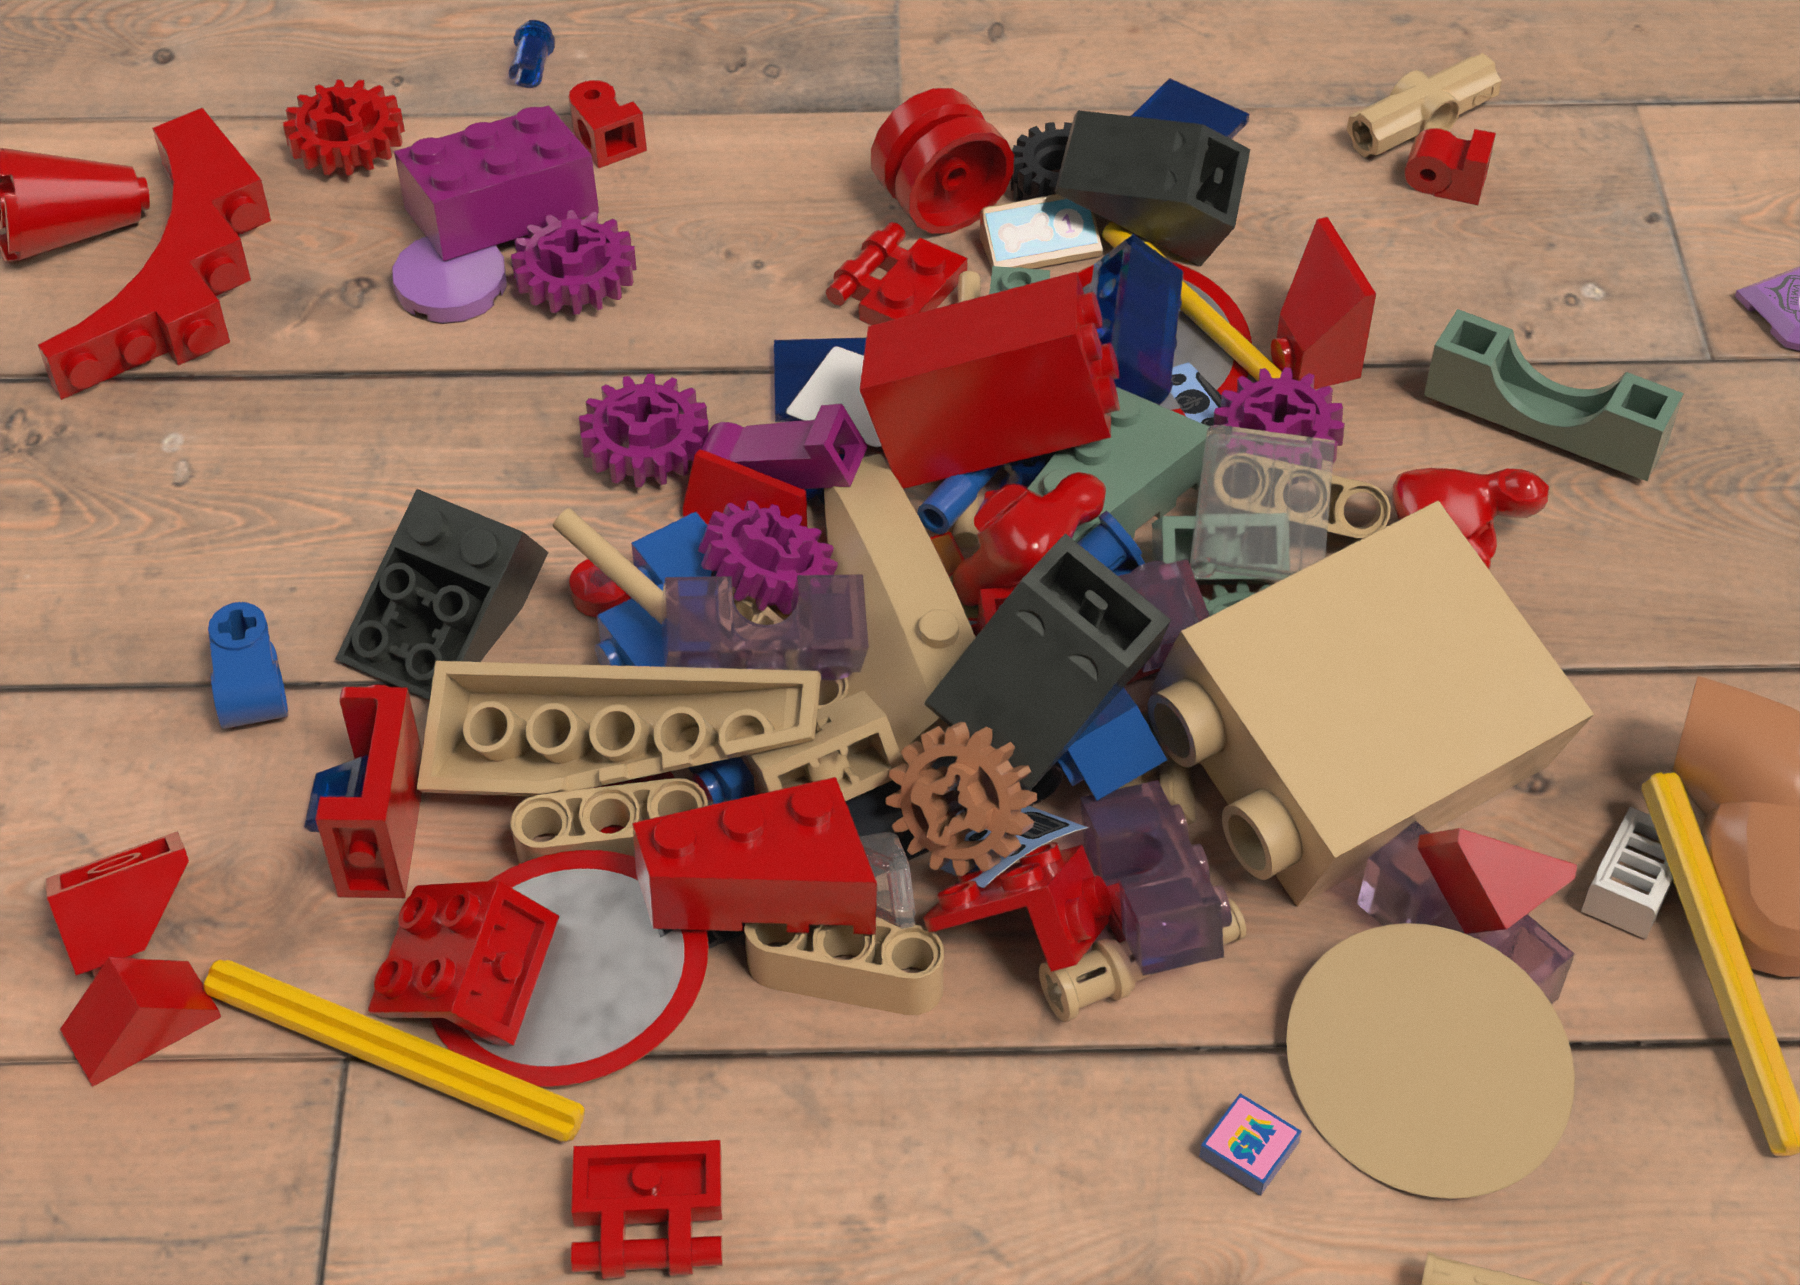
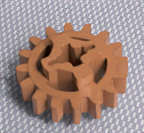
[886,722,1037,876]

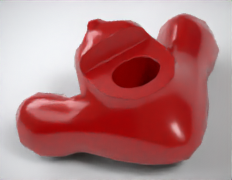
[1392,468,1549,569]
[953,472,1106,607]

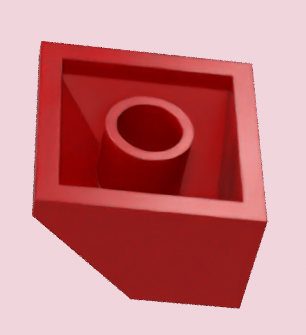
[1270,217,1376,389]
[46,831,189,978]

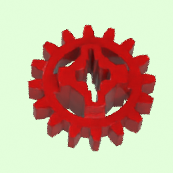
[283,79,405,176]

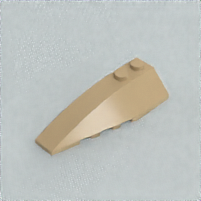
[824,454,976,764]
[417,661,821,797]

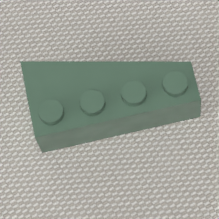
[1028,387,1217,543]

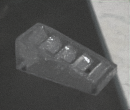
[860,832,916,929]

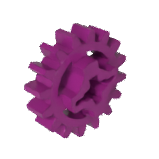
[511,210,637,315]
[1214,367,1345,486]
[579,374,709,488]
[698,501,838,614]

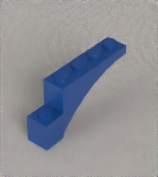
[595,512,755,806]

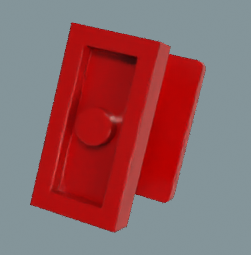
[316,685,422,899]

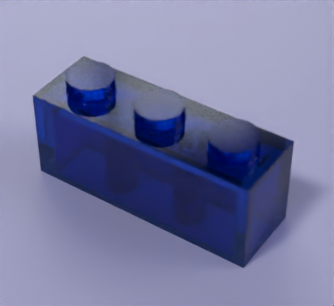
[1090,234,1184,405]

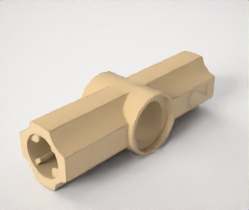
[1347,53,1502,158]

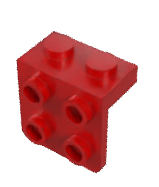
[923,842,1111,972]

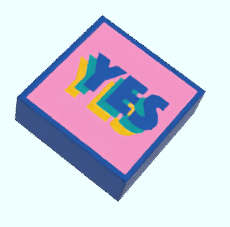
[1199,1093,1302,1196]

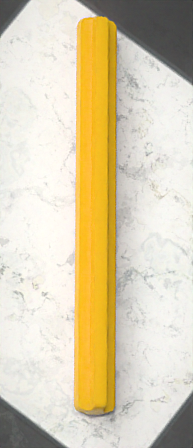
[1641,772,1800,1156]
[203,960,585,1142]

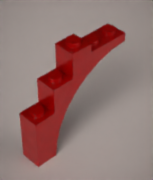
[38,108,271,400]

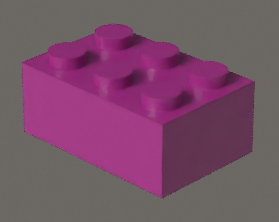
[394,105,599,261]

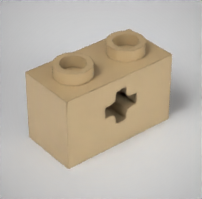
[746,690,904,801]

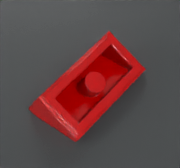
[683,449,808,528]

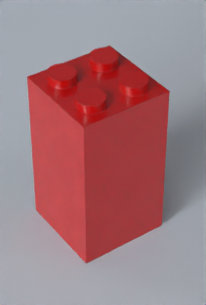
[859,271,1120,489]

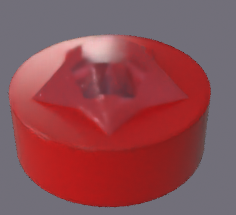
[569,559,631,618]

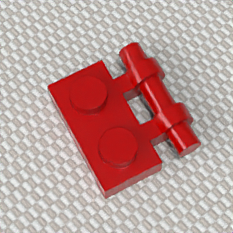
[826,222,968,325]
[571,1140,723,1279]

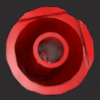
[0,148,150,262]

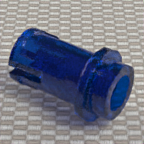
[508,20,556,88]

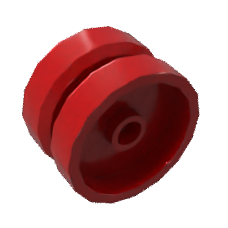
[871,88,1014,234]

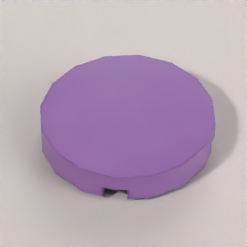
[393,236,507,323]

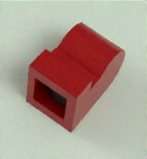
[568,80,647,168]
[1404,128,1496,206]

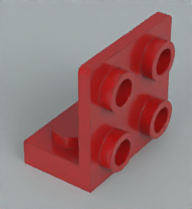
[368,880,559,1046]

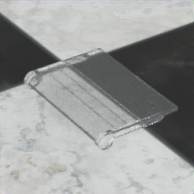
[1189,425,1335,581]

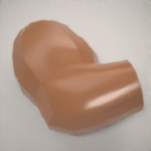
[1672,676,1800,977]

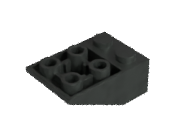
[1054,110,1251,266]
[335,489,549,700]
[924,534,1171,791]

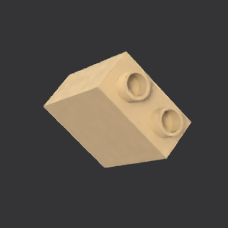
[1148,501,1594,907]

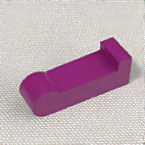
[701,403,868,489]

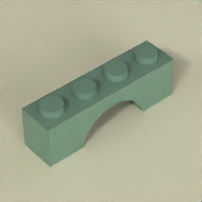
[1424,309,1684,481]

